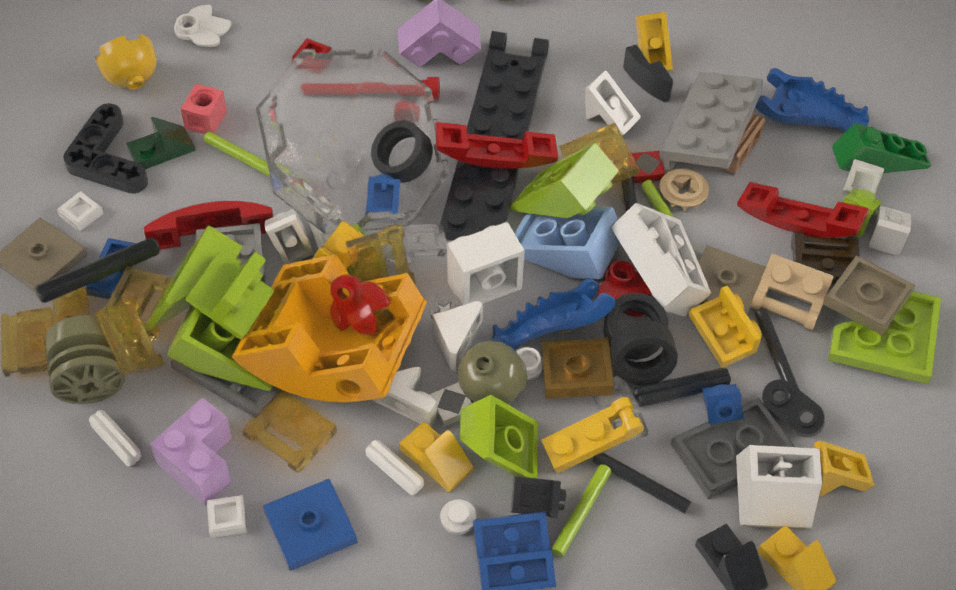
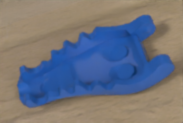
[755,68,869,133]
[492,278,615,350]

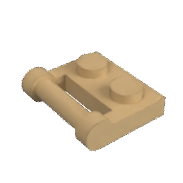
[750,253,834,331]

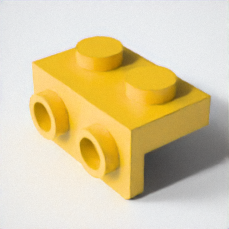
[689,286,762,368]

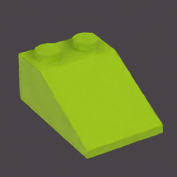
[509,142,619,218]
[144,225,243,331]
[166,305,273,391]

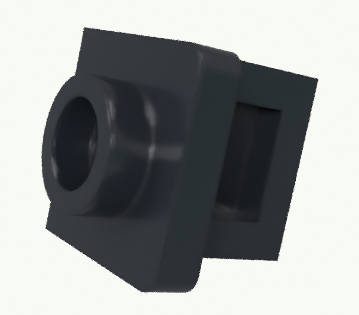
[510,476,566,518]

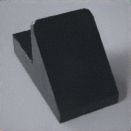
[695,523,768,590]

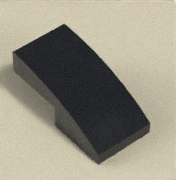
[623,44,673,102]

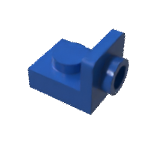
[365,174,400,219]
[702,384,744,424]

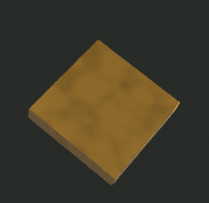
[541,337,614,399]

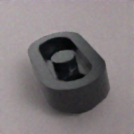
[762,379,825,437]

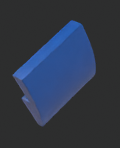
[472,511,556,590]

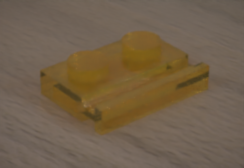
[1,307,54,377]

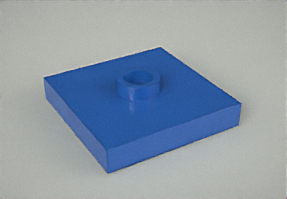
[263,478,358,571]

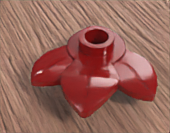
[597,260,653,317]
[330,274,391,336]

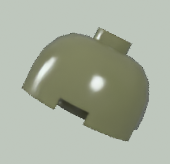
[457,340,528,405]

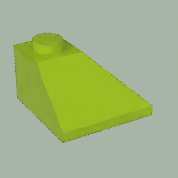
[459,395,538,478]

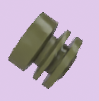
[44,315,125,404]

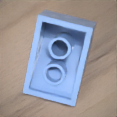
[515,207,620,279]

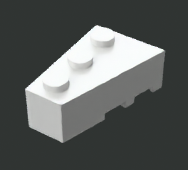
[611,203,712,317]

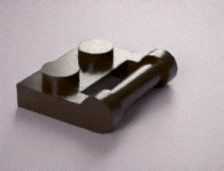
[791,231,860,284]

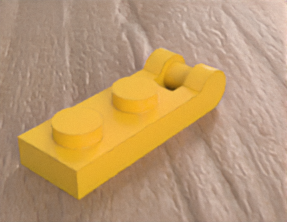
[541,397,644,474]

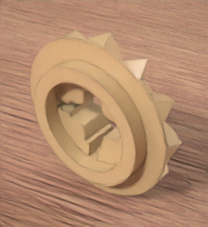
[659,168,709,211]

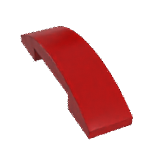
[435,122,558,169]
[737,182,869,238]
[144,201,273,250]

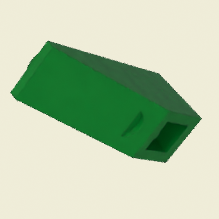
[831,123,931,173]

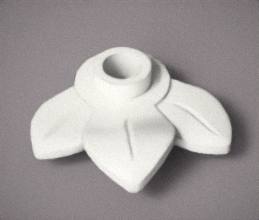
[174,5,232,47]

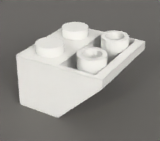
[736,445,822,529]

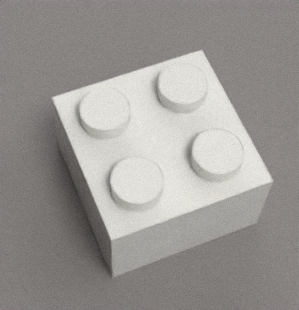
[447,222,525,306]

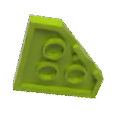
[827,291,941,384]

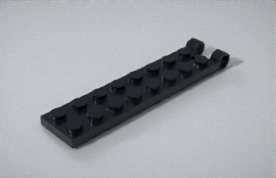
[438,31,549,241]

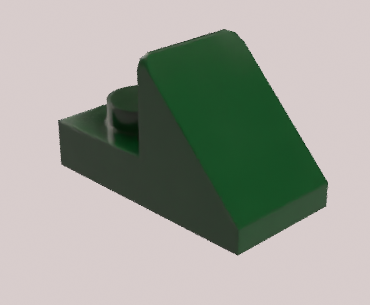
[126,117,196,169]

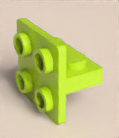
[186,251,274,339]

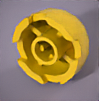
[95,34,157,90]

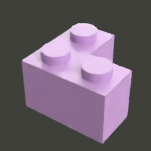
[397,0,481,67]
[150,397,232,506]

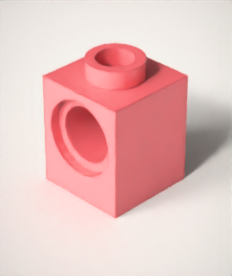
[181,84,227,134]

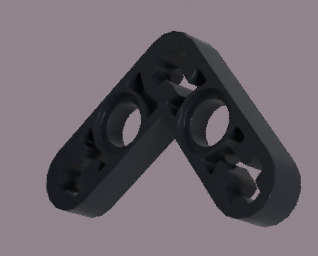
[63,103,148,194]

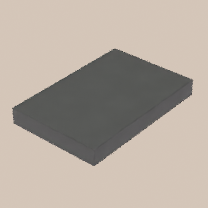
[671,397,795,499]

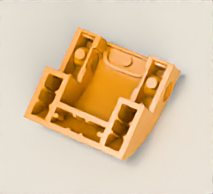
[232,254,427,403]

